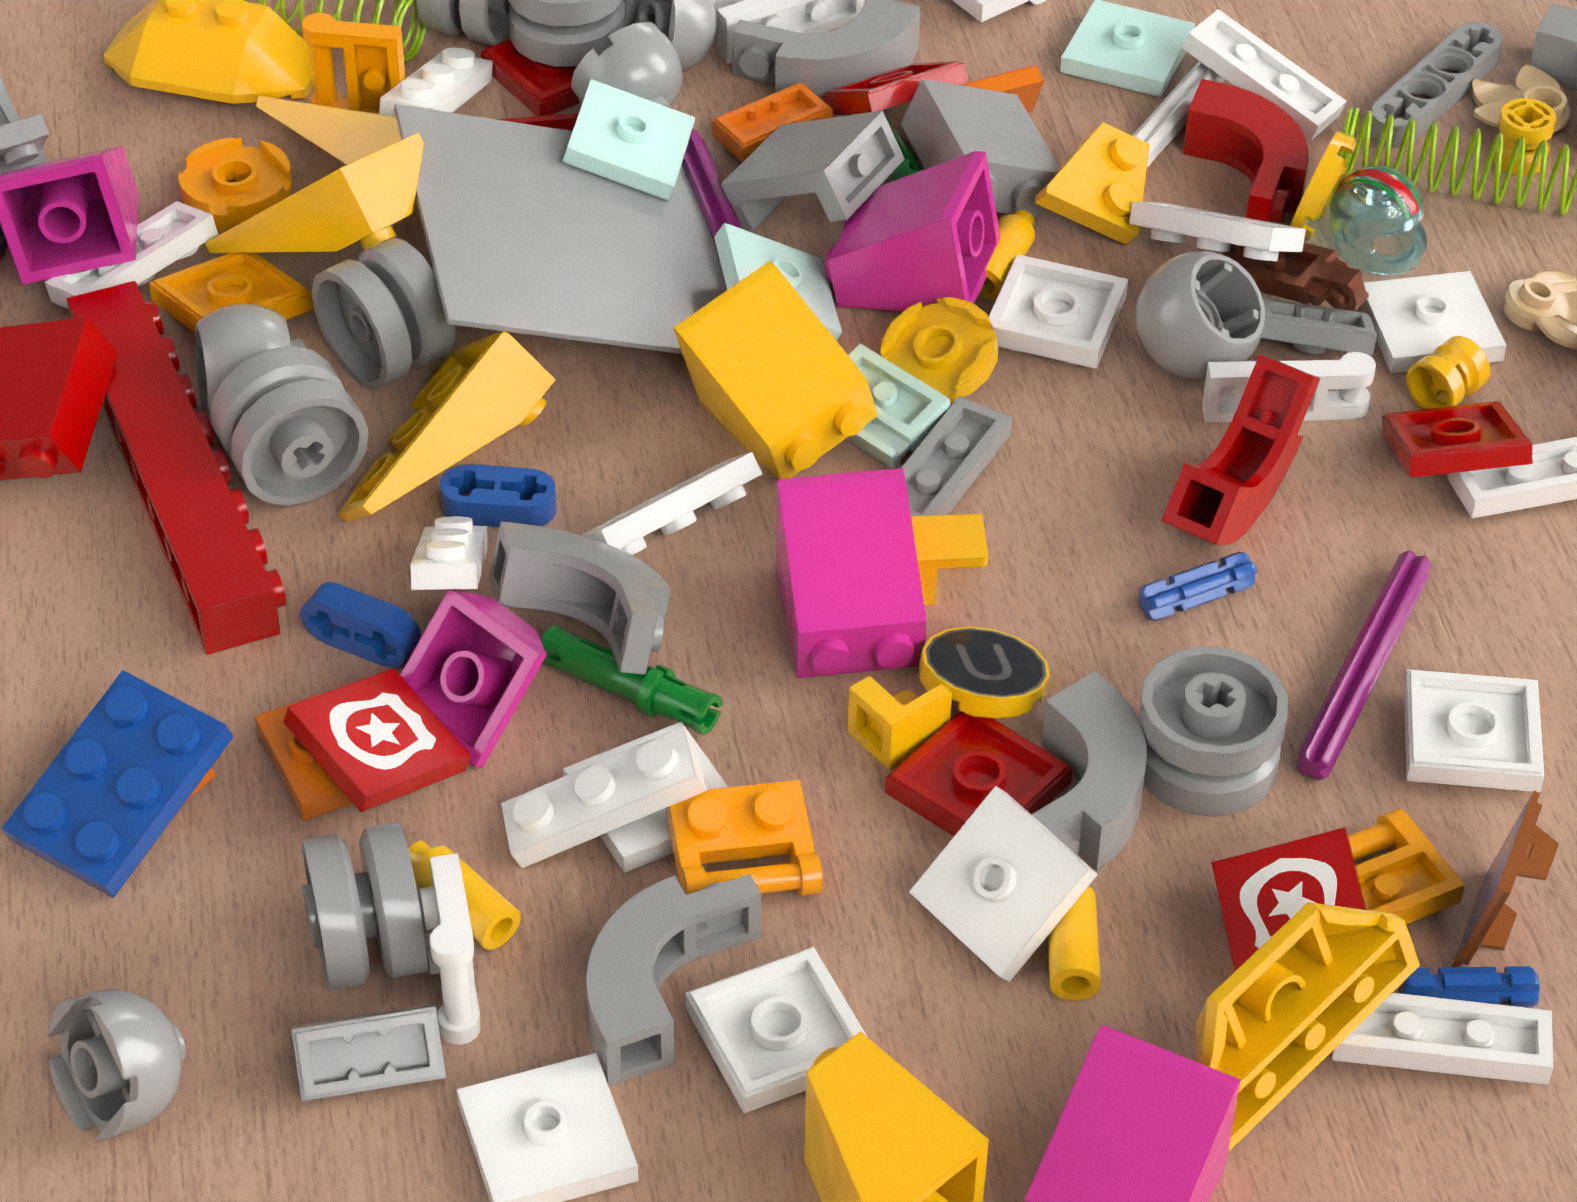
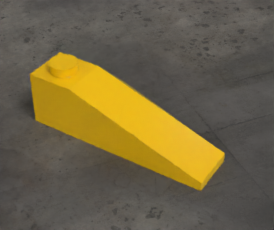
[256,96,418,206]
[205,133,424,253]
[338,331,556,523]

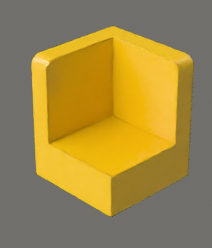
[911,514,988,605]
[848,676,952,770]

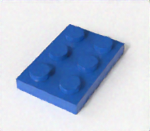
[1,670,233,899]

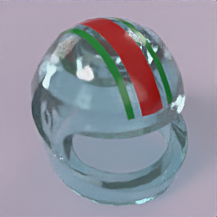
[1329,165,1427,275]

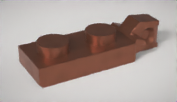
[1222,243,1369,311]

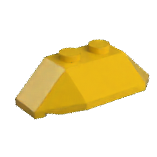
[103,0,314,104]
[1196,902,1420,1152]

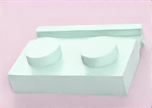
[846,343,951,469]

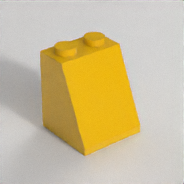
[673,261,878,479]
[804,1031,989,1202]

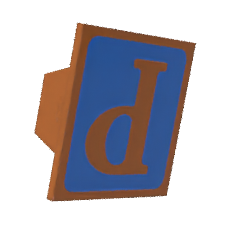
[1452,791,1559,967]

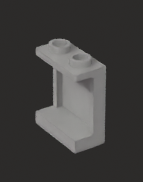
[721,111,905,230]

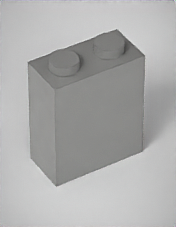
[901,79,1060,218]

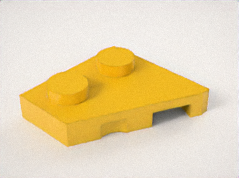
[1035,122,1150,245]

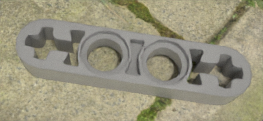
[1370,22,1503,148]

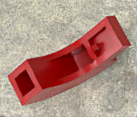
[1183,79,1309,224]
[1161,354,1321,545]

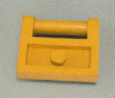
[302,13,406,114]
[665,780,823,896]
[1348,808,1465,924]

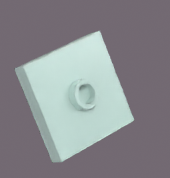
[1060,0,1196,97]
[562,79,695,201]
[714,223,842,340]

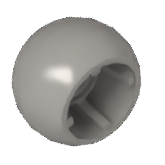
[1136,251,1265,380]
[195,303,305,426]

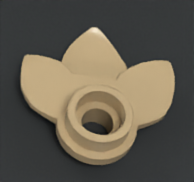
[1471,64,1571,131]
[1504,271,1577,350]

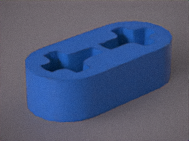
[439,464,557,527]
[300,582,421,668]

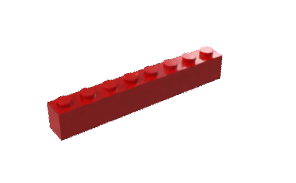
[66,281,287,655]

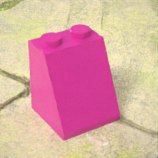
[0,146,139,285]
[825,151,1000,311]
[776,468,927,678]
[1024,1024,1241,1202]

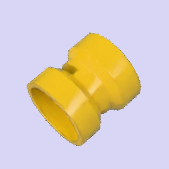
[1493,98,1556,175]
[1406,336,1491,409]

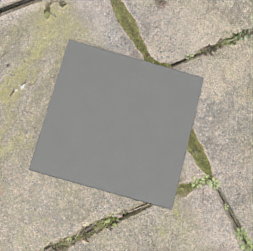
[394,104,727,354]

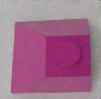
[400,589,547,768]

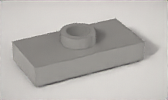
[1261,297,1377,356]
[291,1004,446,1101]

